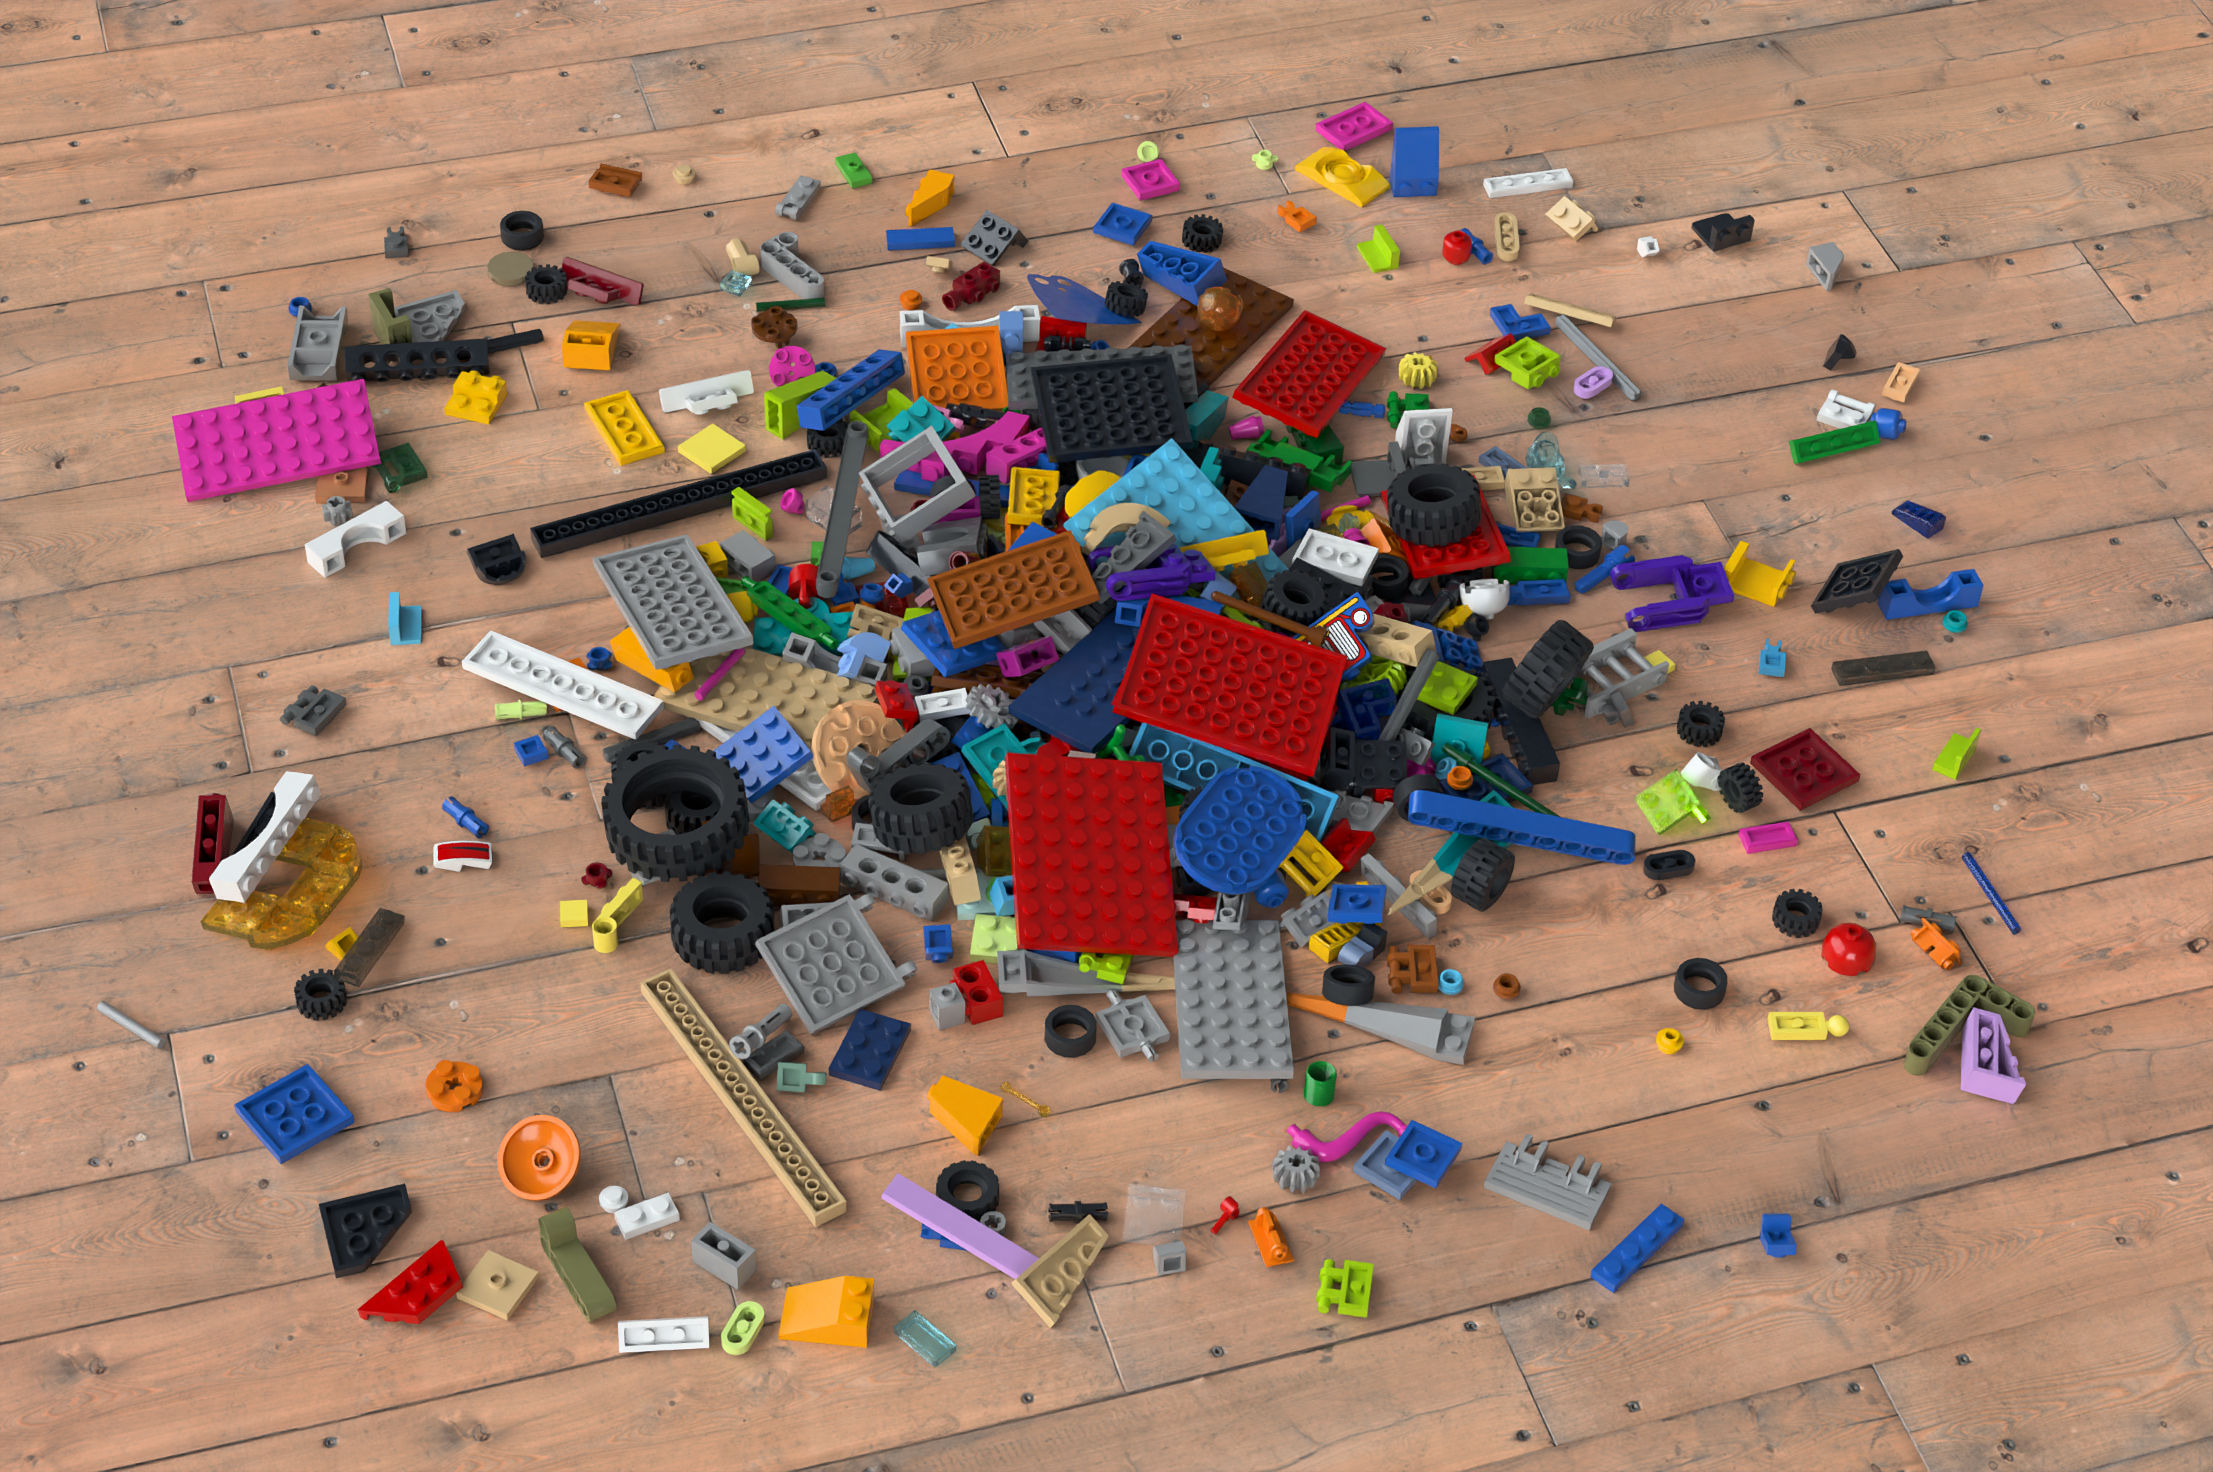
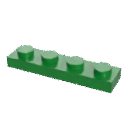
[1789,420,1881,464]

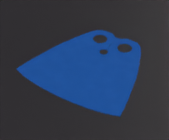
[1027,274,1142,325]

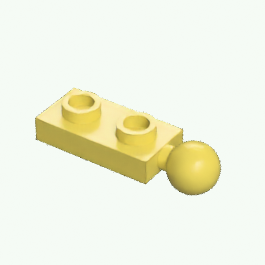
[1768,1012,1849,1040]

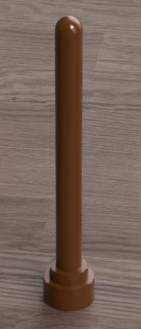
[1211,591,1328,647]

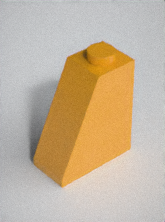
[927,1075,1003,1156]

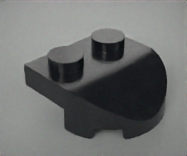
[467,534,526,585]

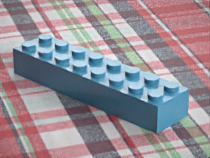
[1129,722,1340,843]

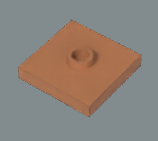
[315,466,369,503]

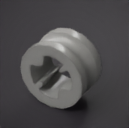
[980,1211,1006,1236]

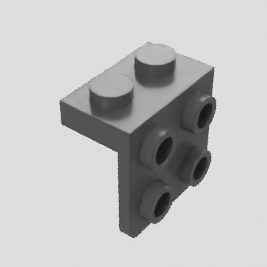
[1351,441,1409,497]

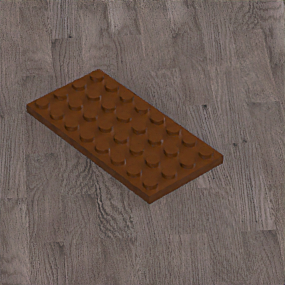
[1127,267,1294,387]

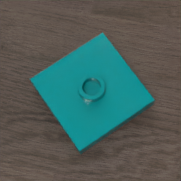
[1430,714,1489,766]

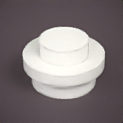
[599,1186,628,1214]

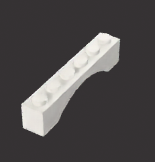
[900,305,1040,347]
[209,771,321,903]

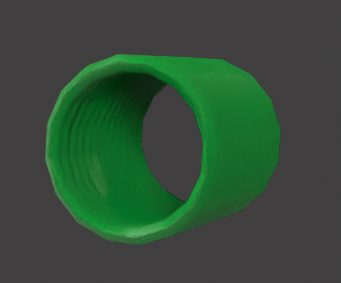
[1304,1061,1337,1106]

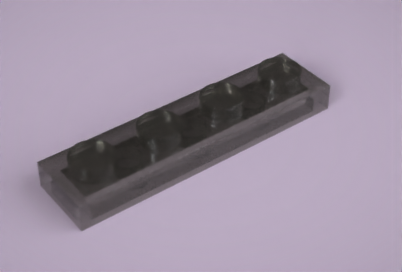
[1831,650,1936,686]
[333,908,405,987]

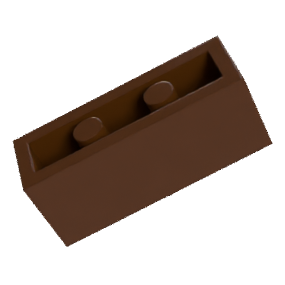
[758,864,841,907]

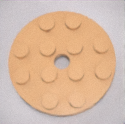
[812,700,907,803]

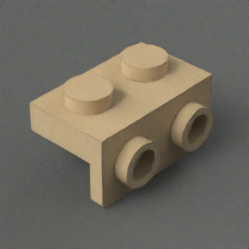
[1545,196,1598,241]

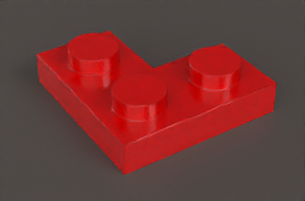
[1173,893,1217,923]

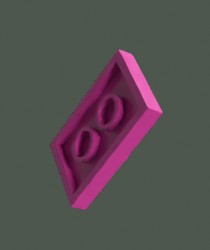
[1315,102,1393,151]

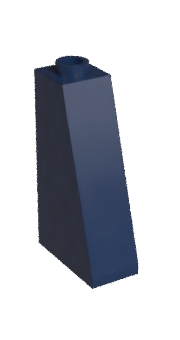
[1234,465,1288,541]

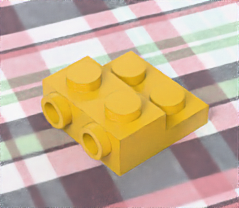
[444,371,507,425]

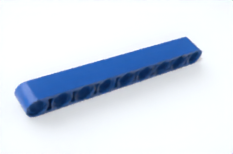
[1408,790,1636,865]

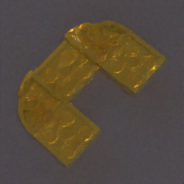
[200,818,362,950]

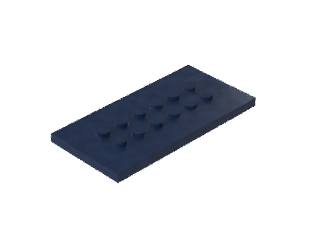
[1008,609,1140,754]

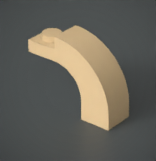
[1082,503,1171,556]

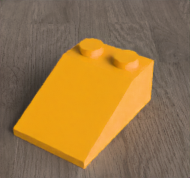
[778,1276,875,1348]

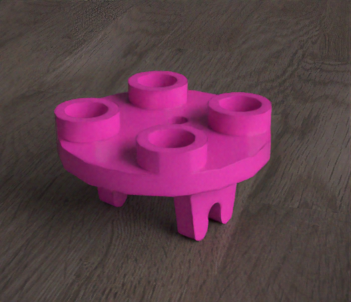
[769,346,816,387]

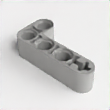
[760,232,825,299]

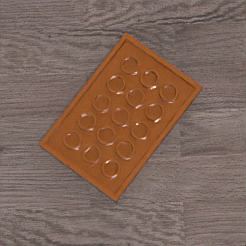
[927,530,1100,649]

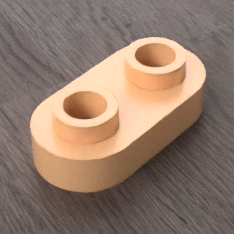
[1409,870,1452,914]

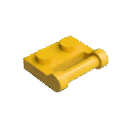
[1279,829,1344,897]

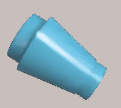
[842,556,875,581]

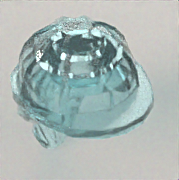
[1525,432,1577,489]

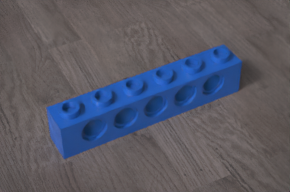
[797,349,905,431]

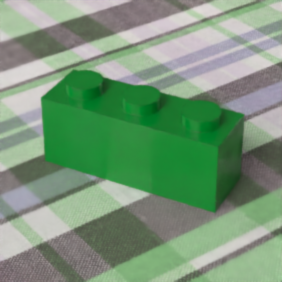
[1491,547,1569,585]

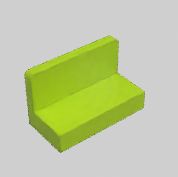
[1357,224,1400,273]
[1932,727,1981,780]

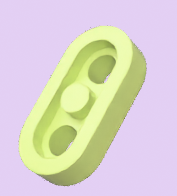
[721,1301,765,1355]

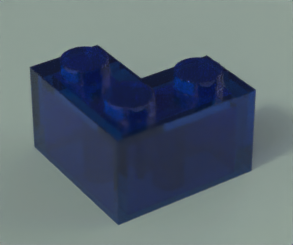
[1337,678,1397,740]

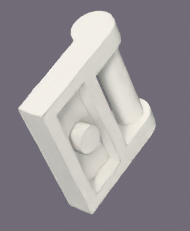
[1816,389,1876,429]

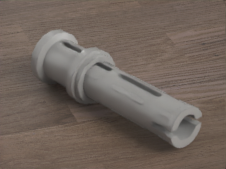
[729,1004,793,1059]

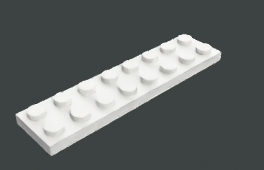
[462,630,664,740]

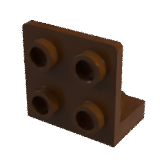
[702,820,760,877]

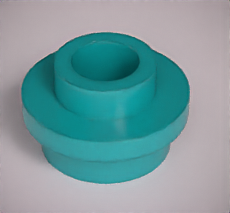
[1942,610,1968,633]

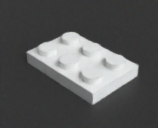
[1292,529,1379,586]

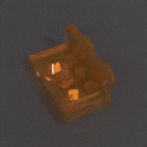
[1228,561,1268,618]

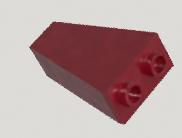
[191,793,234,894]

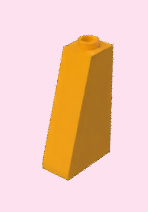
[610,626,694,692]

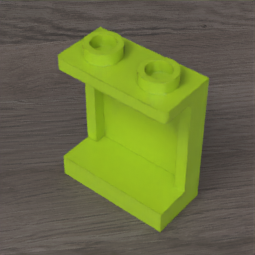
[849,388,914,453]

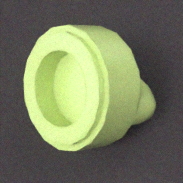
[1137,141,1159,163]

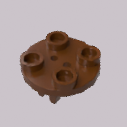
[751,306,798,349]

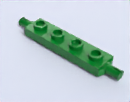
[741,575,839,649]

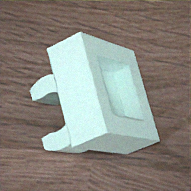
[965,818,991,851]

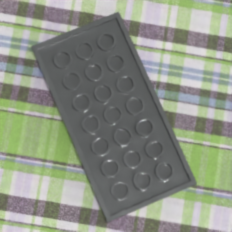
[1006,345,1198,410]

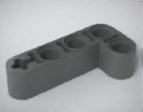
[846,719,950,793]

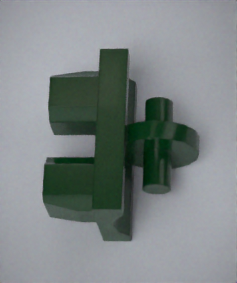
[1551,677,1589,716]

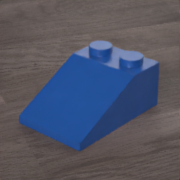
[1389,126,1439,197]

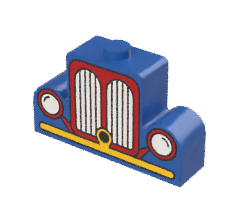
[1293,592,1374,683]

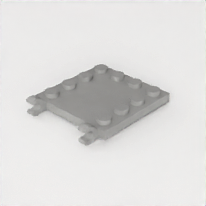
[755,893,918,1035]

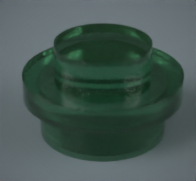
[1527,407,1551,429]

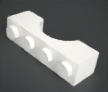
[305,501,406,578]

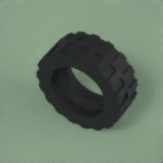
[936,1160,999,1222]

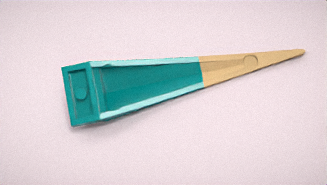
[1388,790,1513,915]

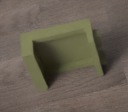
[368,288,413,362]

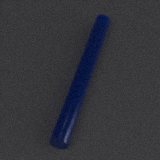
[1961,852,2021,934]

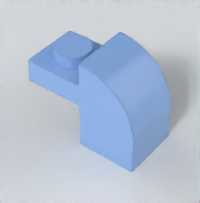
[837,632,891,679]

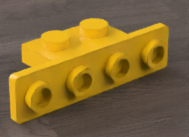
[1179,530,1269,572]

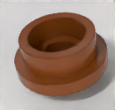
[1493,973,1521,999]

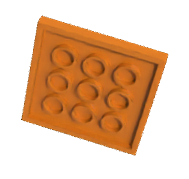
[905,325,1008,411]

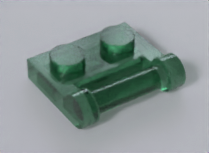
[372,442,428,493]

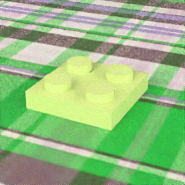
[970,914,1026,964]

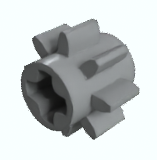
[322,496,353,526]

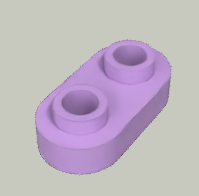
[1573,366,1613,399]

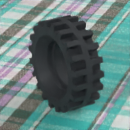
[1396,661,1495,742]

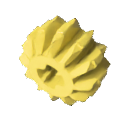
[1399,352,1438,389]

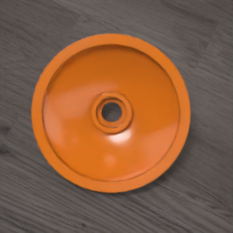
[497,1115,581,1201]

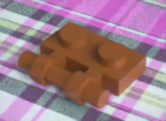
[1386,944,1439,994]

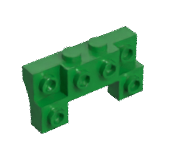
[1246,429,1352,493]

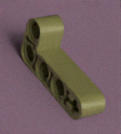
[538,1206,617,1322]

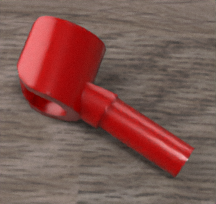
[1210,1196,1239,1235]

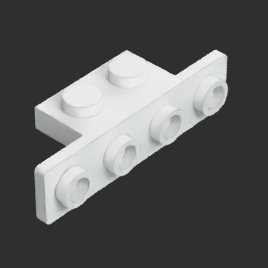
[659,370,754,415]

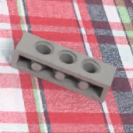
[840,844,949,922]

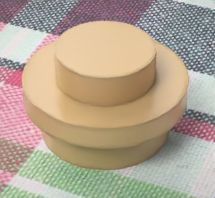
[673,165,695,185]

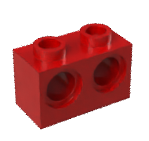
[949,960,1003,1025]

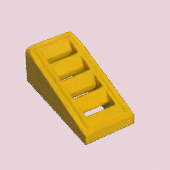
[1309,922,1361,964]

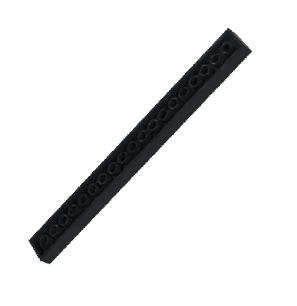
[530,449,827,558]

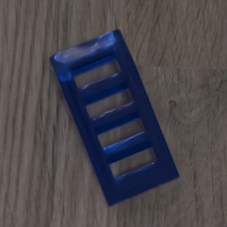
[1891,500,1946,539]

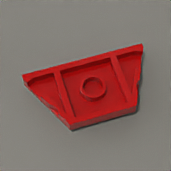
[357,1240,463,1324]

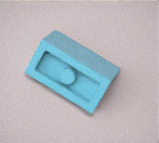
[388,592,422,645]

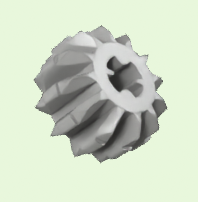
[1272,1145,1321,1194]

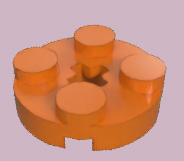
[425,1060,483,1112]

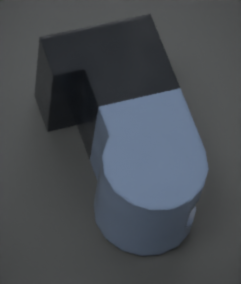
[1338,923,1387,968]

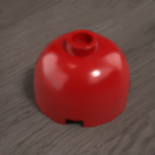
[1821,922,1876,976]

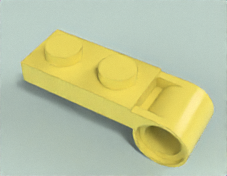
[592,878,643,953]

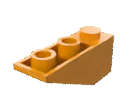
[906,169,955,227]

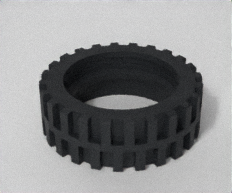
[601,745,750,882]

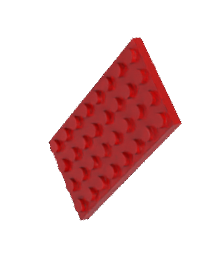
[1232,310,1387,438]

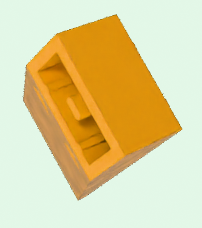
[562,320,621,370]

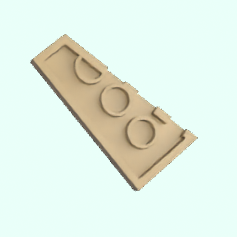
[1011,1214,1109,1328]

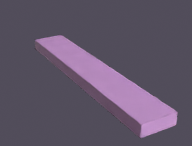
[881,1173,1039,1279]

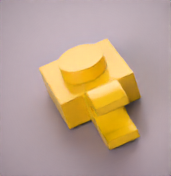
[1434,604,1473,633]

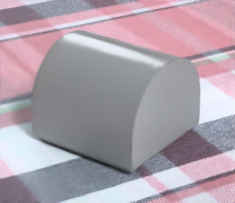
[1601,520,1628,551]
[1153,1241,1186,1276]

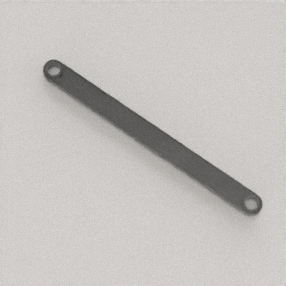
[816,421,868,598]

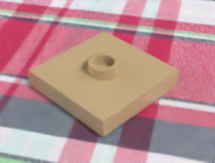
[456,1250,539,1321]

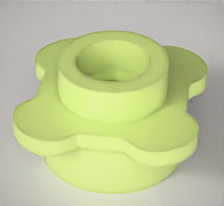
[1252,149,1278,170]

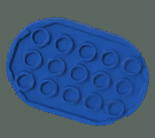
[1174,766,1306,894]

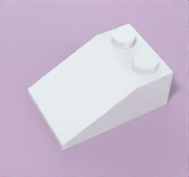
[1395,408,1453,467]

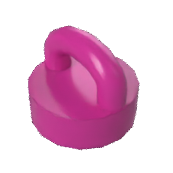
[780,488,805,514]

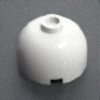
[1460,579,1510,619]

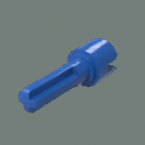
[1575,545,1635,594]

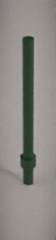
[1441,743,1560,817]

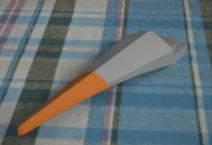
[1286,992,1475,1065]

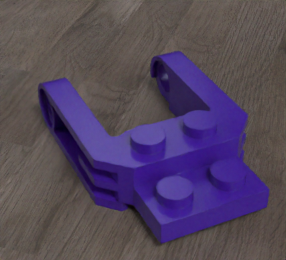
[1088,544,1216,601]
[1610,555,1734,632]

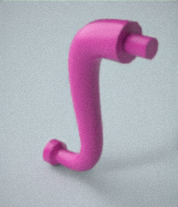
[1287,1111,1408,1162]

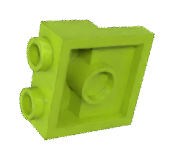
[1495,336,1561,390]

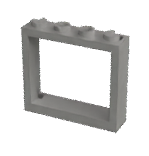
[859,426,976,543]

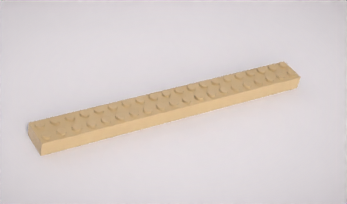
[641,968,847,1227]

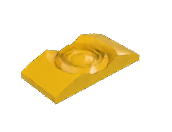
[1295,147,1390,208]

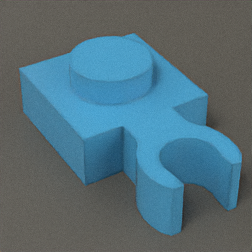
[1759,639,1786,677]

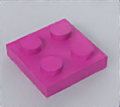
[1121,159,1180,201]

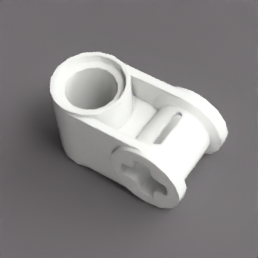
[1681,752,1722,791]

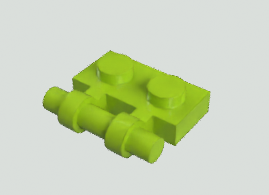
[1079,952,1134,985]
[1316,1259,1374,1318]

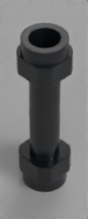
[1041,485,1071,529]

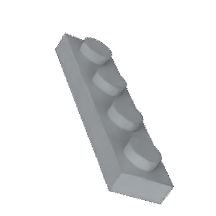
[1361,853,1438,940]

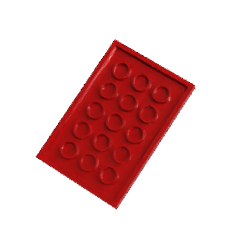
[1381,474,1510,579]

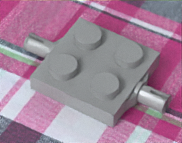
[1095,989,1170,1063]

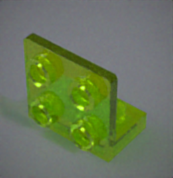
[1635,769,1711,835]

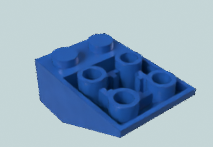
[1412,620,1483,677]

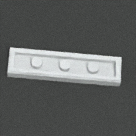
[1483,168,1574,198]

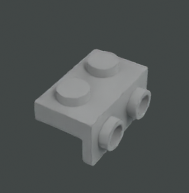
[1033,609,1092,655]

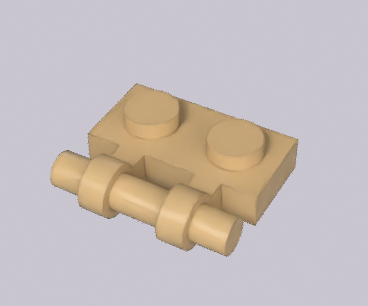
[847,603,904,651]

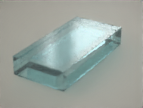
[894,1310,957,1368]

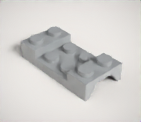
[287,306,348,381]

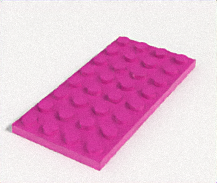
[172,379,381,502]

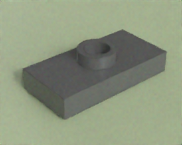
[743,1030,804,1080]

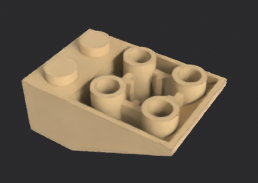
[1504,467,1565,532]

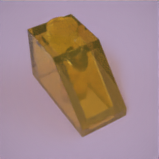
[977,825,1012,877]

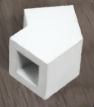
[1637,236,1660,258]

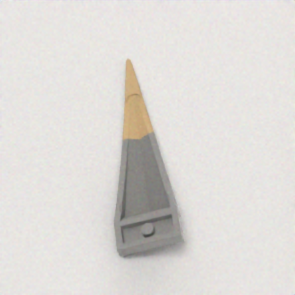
[997,950,1175,997]

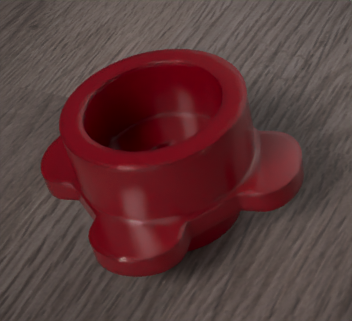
[581,862,613,889]

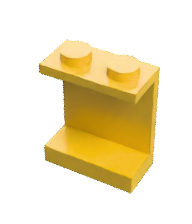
[1724,541,1797,607]

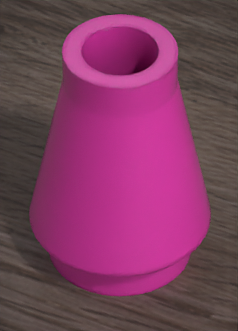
[1228,415,1265,440]

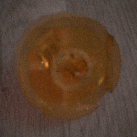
[1197,287,1244,332]

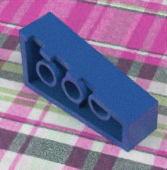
[1137,241,1227,308]

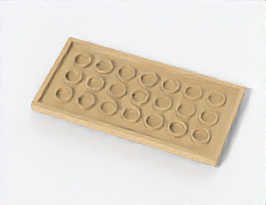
[653,646,879,752]

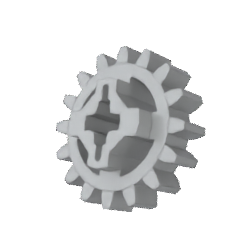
[965,684,1019,729]

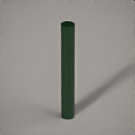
[756,297,825,312]

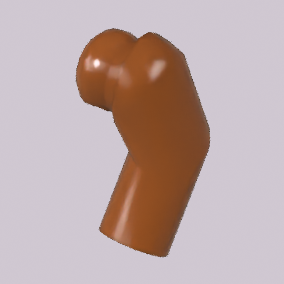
[1449,424,1467,442]

